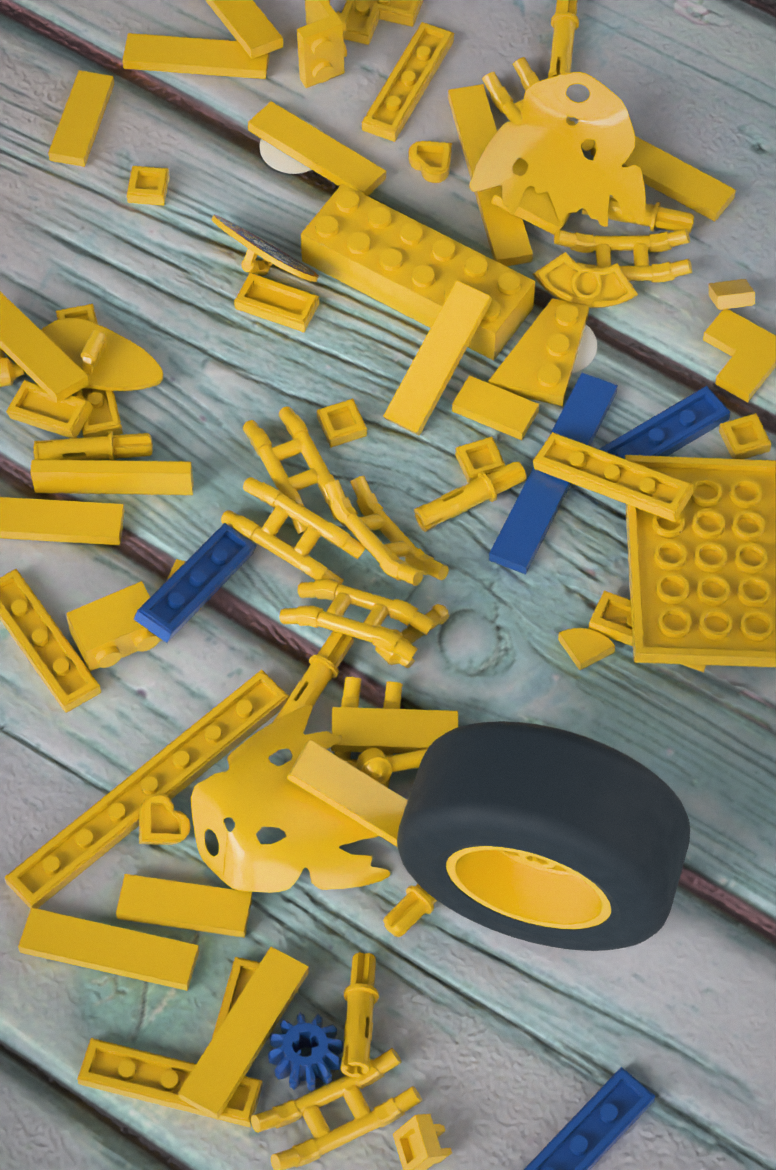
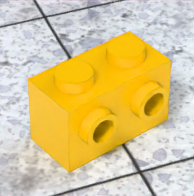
[66,581,163,672]

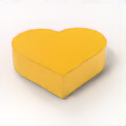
[408,141,452,183]
[139,793,191,845]

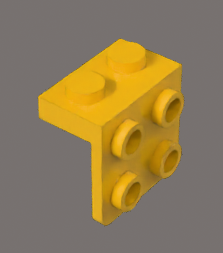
[297,0,347,88]

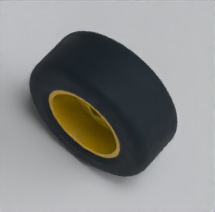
[397,721,690,951]

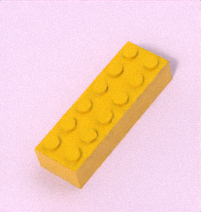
[301,183,535,361]

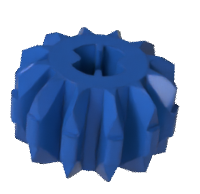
[268,1012,344,1092]

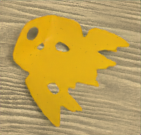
[469,72,646,227]
[191,705,390,893]

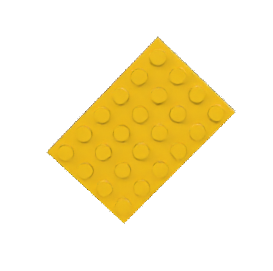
[625,455,776,667]

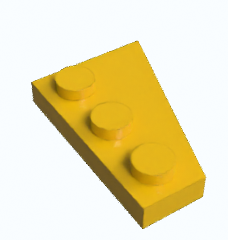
[488,298,589,406]

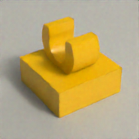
[393,1114,452,1170]

